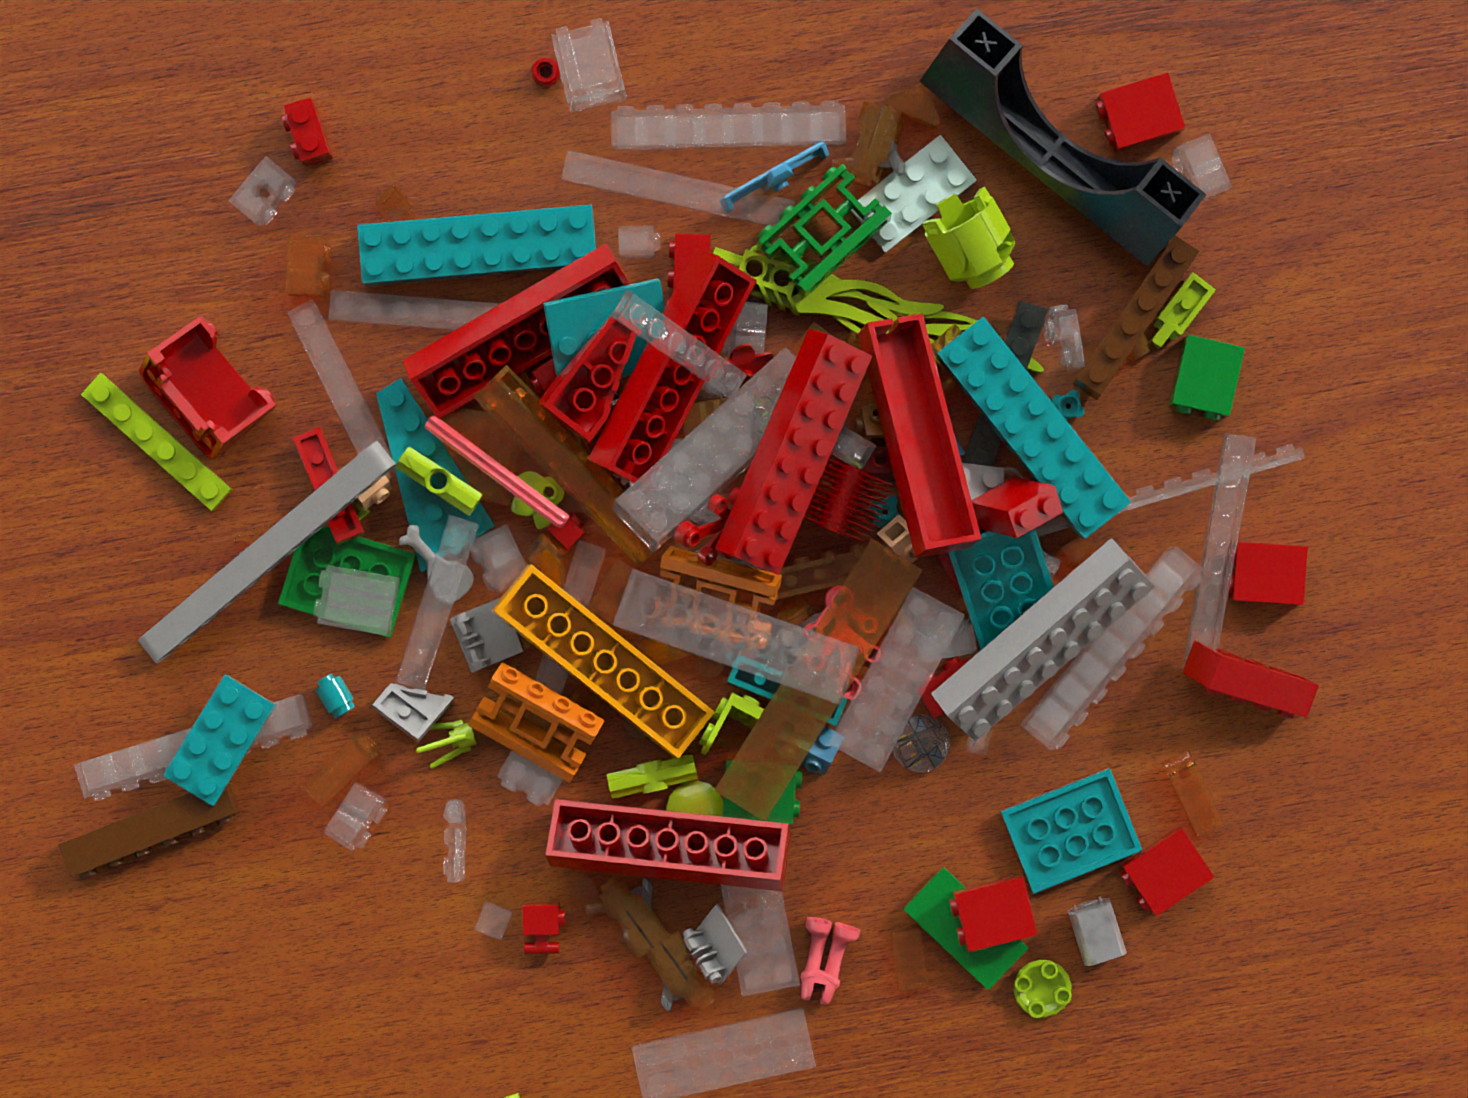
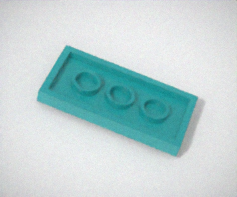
[163,674,276,806]

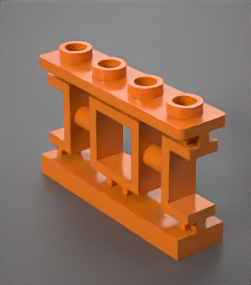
[652,546,782,649]
[468,663,604,783]

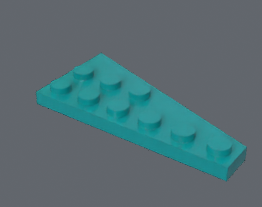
[376,378,496,573]

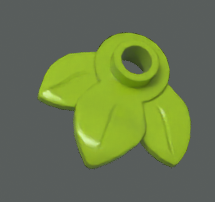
[511,471,565,529]

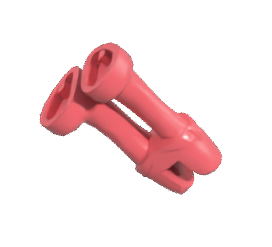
[800,917,861,1005]

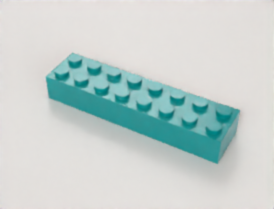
[357,204,597,287]
[935,316,1131,540]

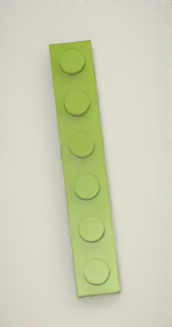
[81,373,233,511]

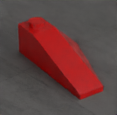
[536,311,639,442]

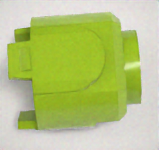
[922,186,1015,289]

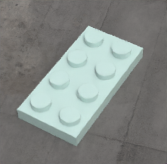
[851,134,977,253]

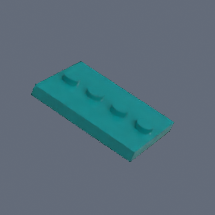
[543,278,665,378]
[948,528,1054,650]
[1000,768,1143,894]

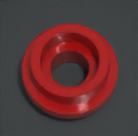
[531,57,560,87]

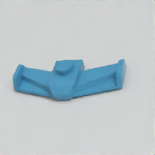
[720,141,830,213]

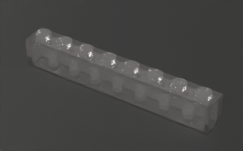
[611,101,846,150]
[74,694,313,801]

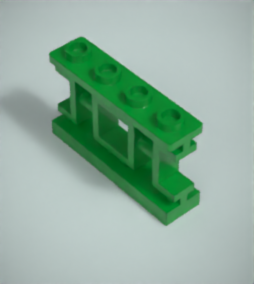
[757,164,892,298]

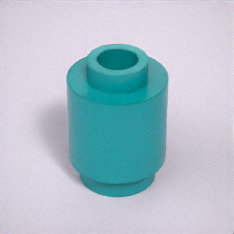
[315,673,355,719]

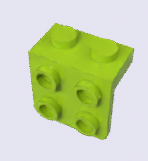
[699,692,764,755]

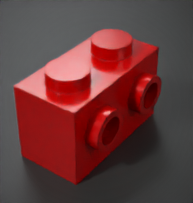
[281,97,333,166]

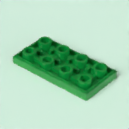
[903,866,1028,991]

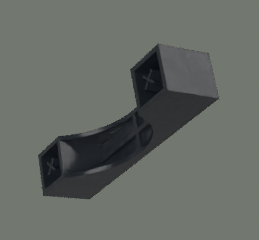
[919,9,1207,266]

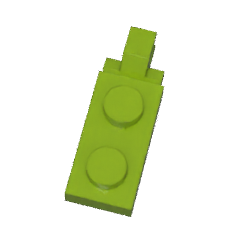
[1149,272,1216,349]

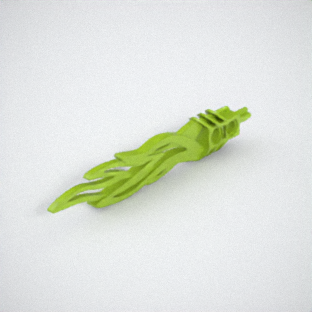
[713,245,1044,373]

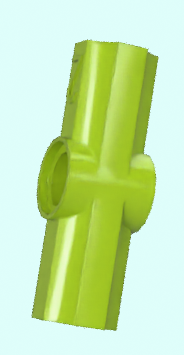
[395,446,483,516]
[607,754,698,799]

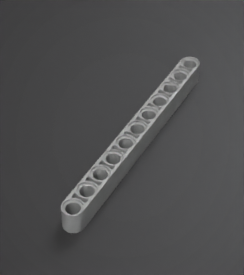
[138,441,396,664]

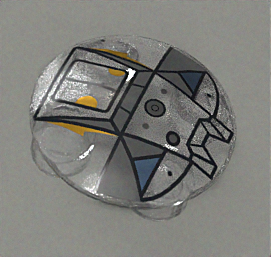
[891,714,950,773]

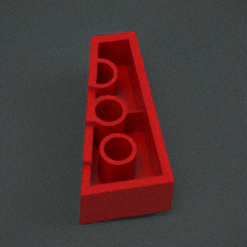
[1182,640,1319,719]

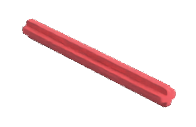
[425,416,569,528]

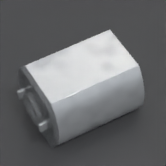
[1067,897,1127,966]

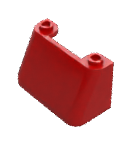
[139,316,276,459]

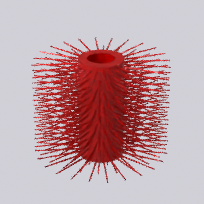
[804,459,894,545]

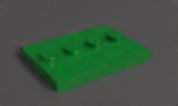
[278,526,417,638]

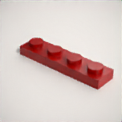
[293,427,364,545]

